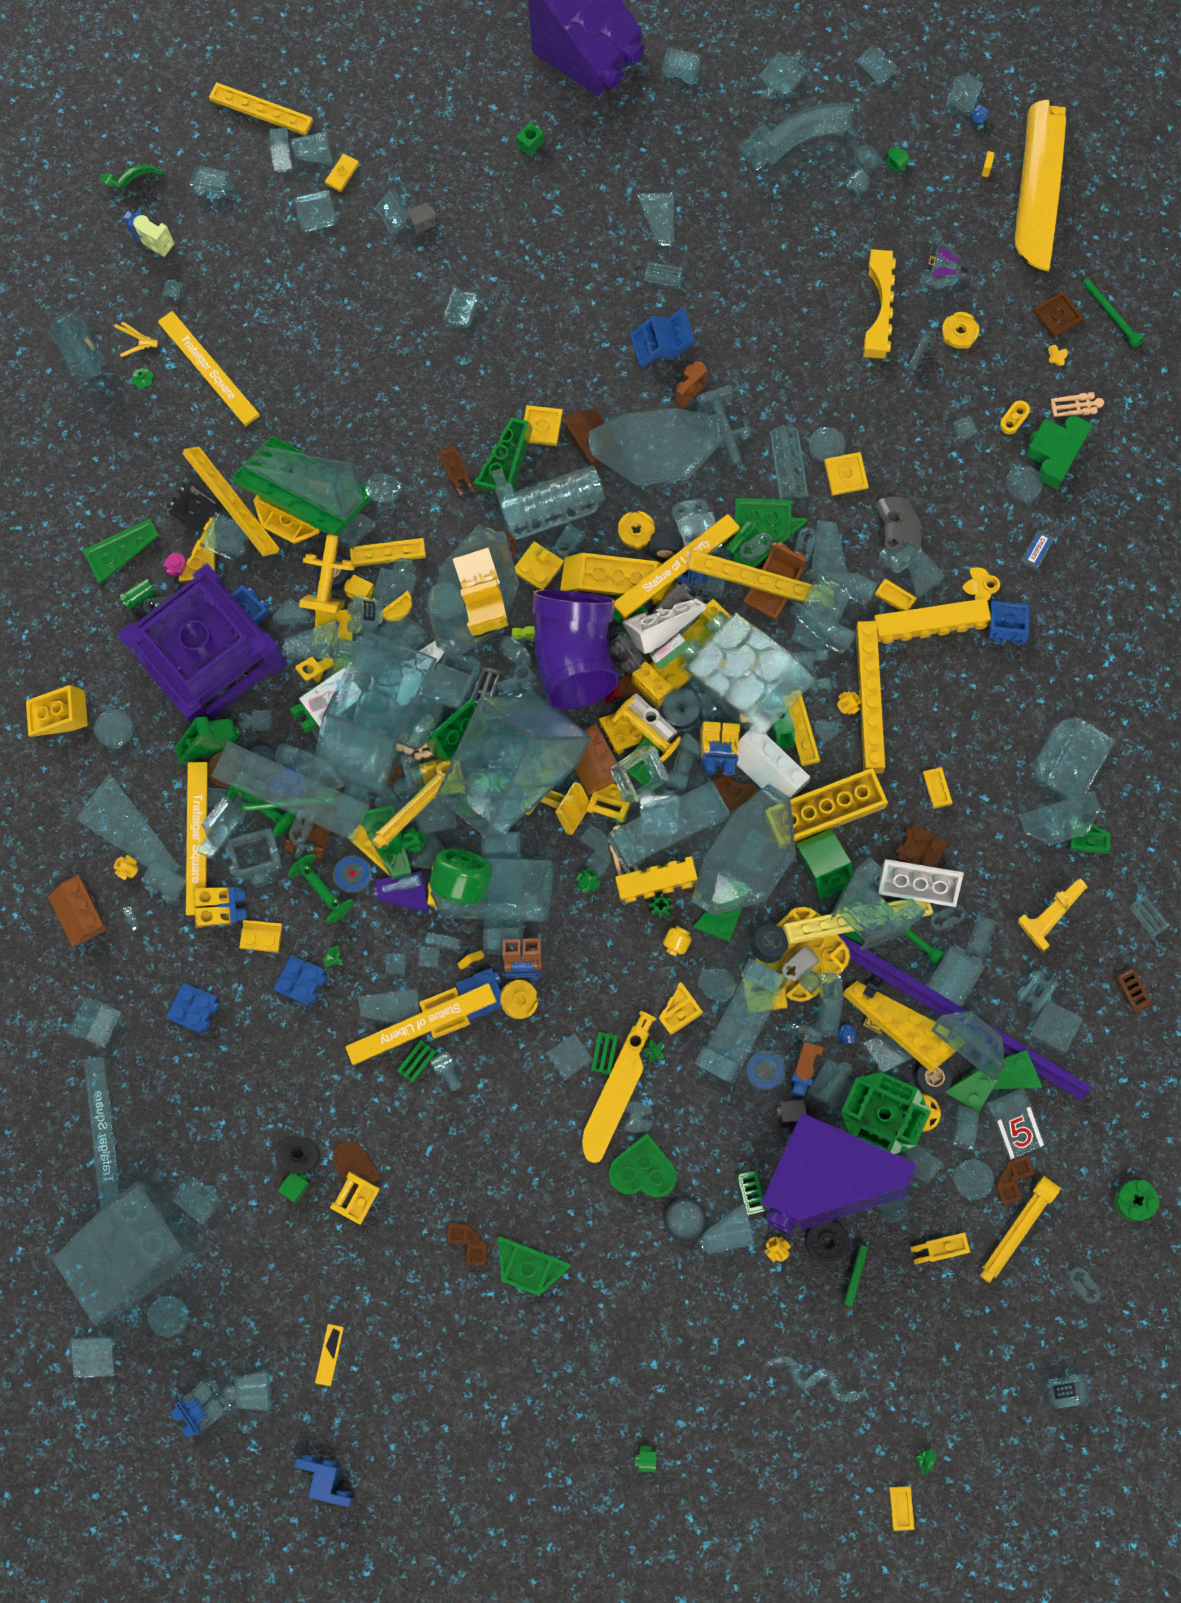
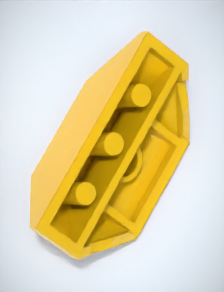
[253,495,320,544]

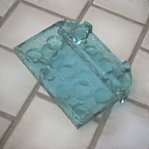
[1032,718,1115,806]

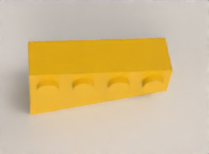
[615,856,697,903]

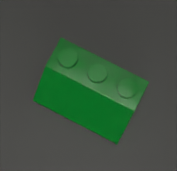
[426,698,488,761]

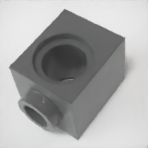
[407,202,437,234]
[776,1100,806,1124]

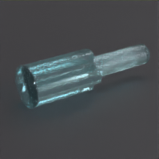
[381,874,422,892]

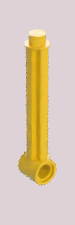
[372,760,459,848]
[980,1176,1061,1283]

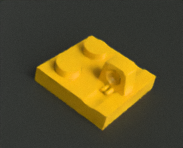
[512,541,564,590]

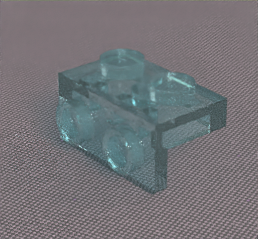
[946,72,983,115]
[443,287,481,328]
[141,861,187,903]

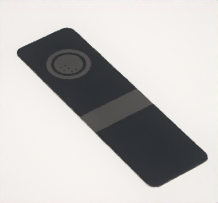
[863,975,883,999]

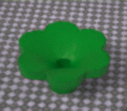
[131,367,154,389]
[323,945,342,968]
[916,1448,936,1475]

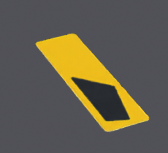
[315,1324,343,1386]

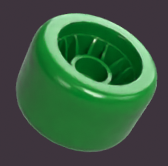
[429,849,492,904]

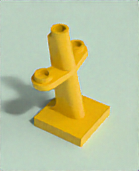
[299,535,355,613]
[511,769,589,835]
[1018,879,1088,953]

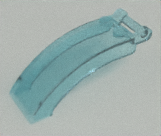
[752,103,856,170]

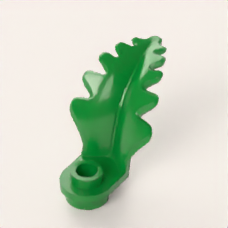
[100,164,163,188]

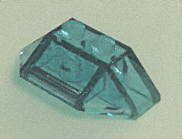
[1019,791,1101,845]
[931,1011,1005,1081]

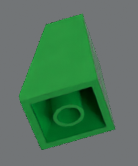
[796,829,855,899]

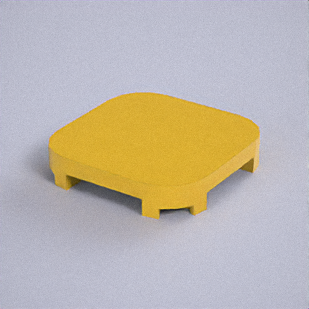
[755,907,850,1002]

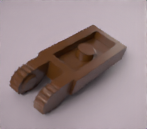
[437,445,474,497]

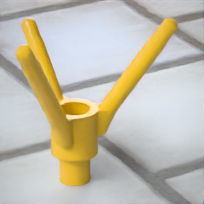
[114,322,158,357]

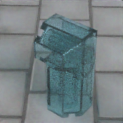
[48,312,107,381]

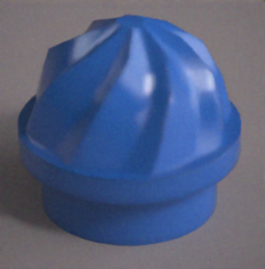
[971,105,989,124]
[837,1024,857,1044]

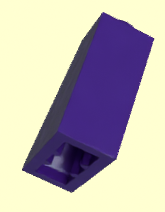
[373,872,430,913]

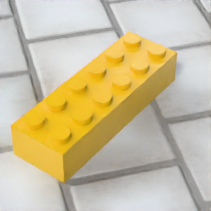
[764,768,888,849]

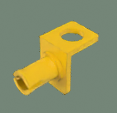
[295,656,335,684]

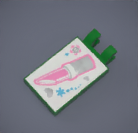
[648,632,690,670]
[290,666,367,734]

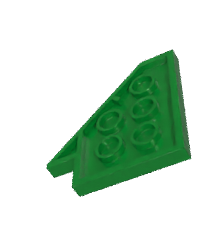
[734,498,807,568]

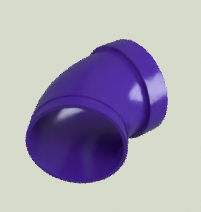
[531,590,619,710]

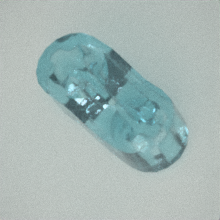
[498,636,531,668]

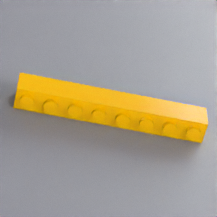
[856,621,885,774]

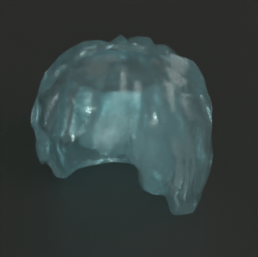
[697,968,736,1002]

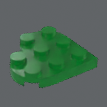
[609,1133,677,1198]

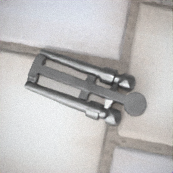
[470,667,501,715]

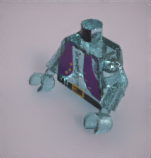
[919,230,969,290]

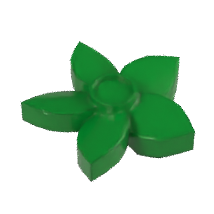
[642,1039,664,1063]

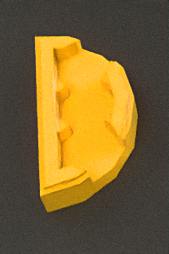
[378,590,412,622]

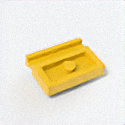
[239,920,283,953]

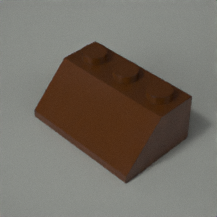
[563,409,623,472]

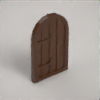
[333,1141,381,1195]

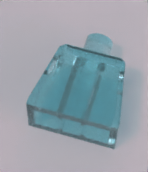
[223,1371,272,1411]

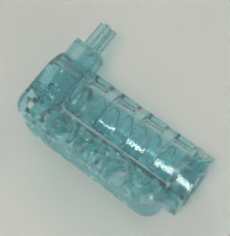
[492,465,605,540]

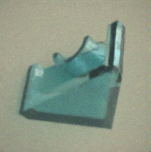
[410,831,446,869]

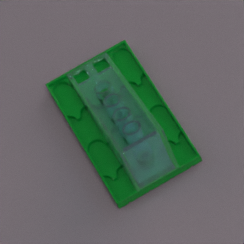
[232,436,374,536]

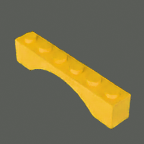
[863,250,896,359]

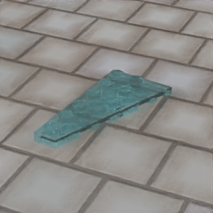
[75,773,180,882]

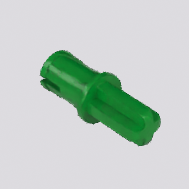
[724,521,755,556]

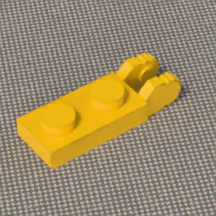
[910,1233,970,1264]

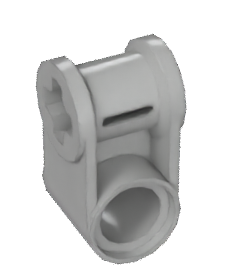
[782,945,820,980]

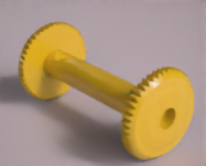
[612,697,681,763]

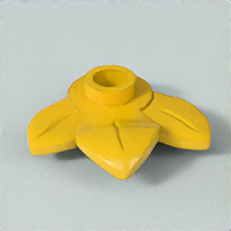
[962,567,1000,601]

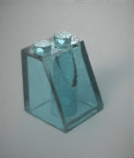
[926,945,985,1007]

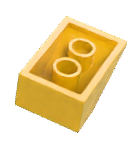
[26,685,88,737]

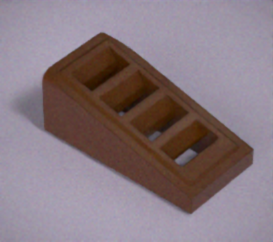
[1114,968,1152,1013]

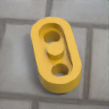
[1000,401,1030,434]

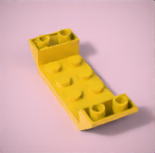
[560,553,675,605]

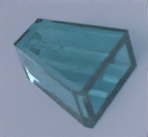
[816,973,843,1036]
[699,1204,754,1256]

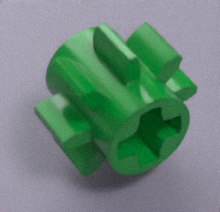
[402,827,426,853]
[575,868,601,893]
[649,894,673,919]

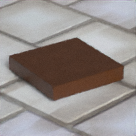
[1032,291,1084,339]

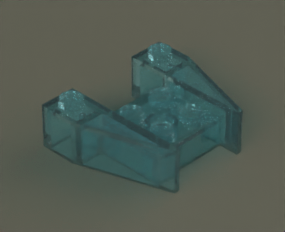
[789,567,878,654]
[830,857,926,951]

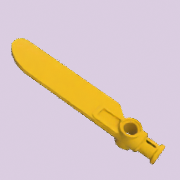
[582,1011,656,1163]

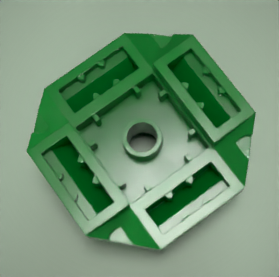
[840,1072,931,1155]

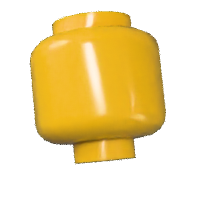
[663,926,692,956]

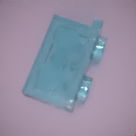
[856,45,898,87]
[173,1177,223,1225]

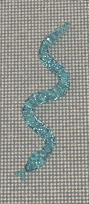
[765,1356,868,1402]

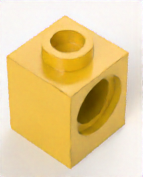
[344,574,375,605]

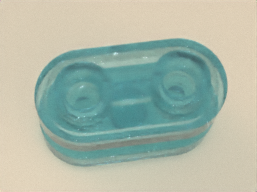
[879,541,922,573]
[1016,969,1059,1014]

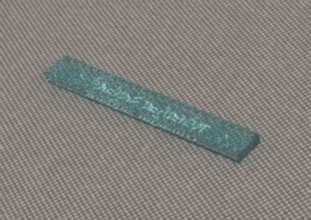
[84,1057,123,1217]

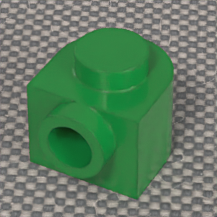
[885,146,909,173]
[635,1446,657,1473]

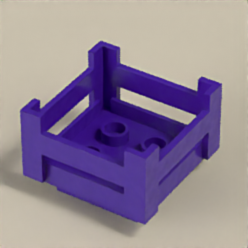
[117,563,288,724]

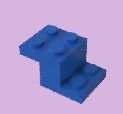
[630,309,695,367]
[294,1455,355,1507]

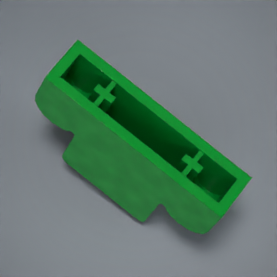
[1026,416,1093,490]

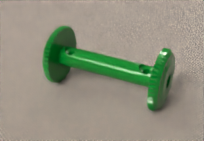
[226,773,297,837]
[288,854,354,924]

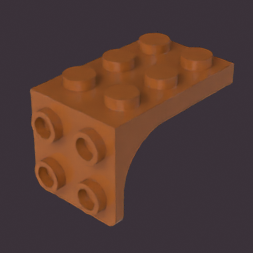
[743,542,807,621]

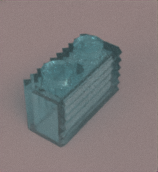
[662,47,702,82]
[190,165,232,199]

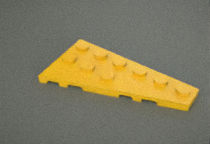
[843,981,968,1073]

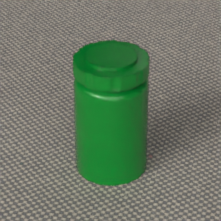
[120,579,156,611]

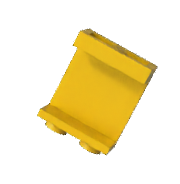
[460,579,508,636]

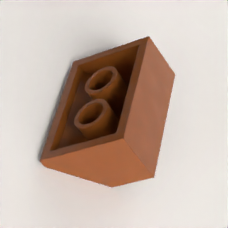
[564,724,623,796]
[48,875,108,948]

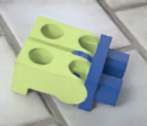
[122,211,175,257]

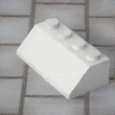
[736,724,810,805]
[878,859,963,907]

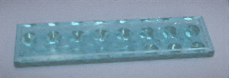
[212,741,370,841]

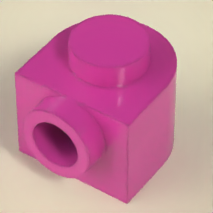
[163,553,186,578]

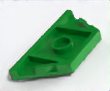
[498,1236,571,1296]

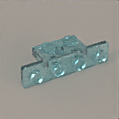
[197,795,249,859]

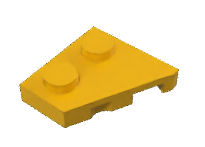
[659,982,703,1036]

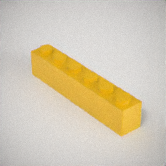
[873,598,991,644]

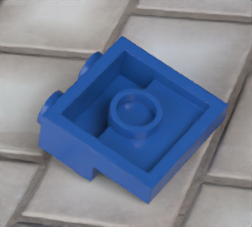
[232,584,270,625]
[989,600,1029,645]
[273,955,327,1007]
[456,968,502,1021]
[166,983,220,1035]

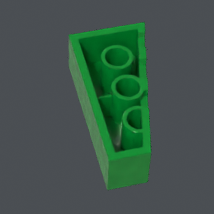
[473,417,533,498]

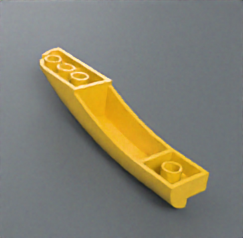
[1015,100,1066,271]

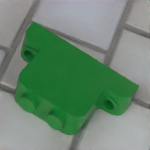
[175,717,239,764]

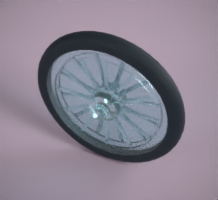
[664,1198,707,1241]

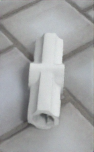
[629,693,677,742]

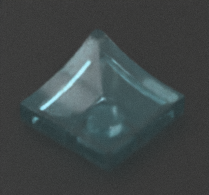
[322,512,376,549]

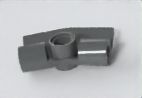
[875,497,921,549]

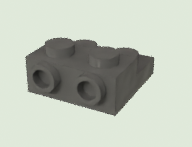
[652,581,705,635]

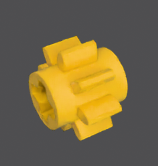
[837,691,861,715]
[114,855,138,880]
[764,1236,791,1262]

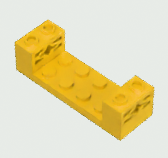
[631,599,740,709]

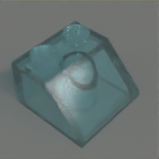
[67,997,121,1048]

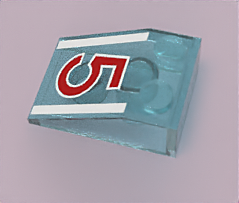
[984,1088,1046,1161]

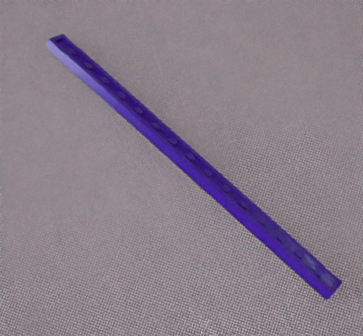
[838,934,1091,1101]

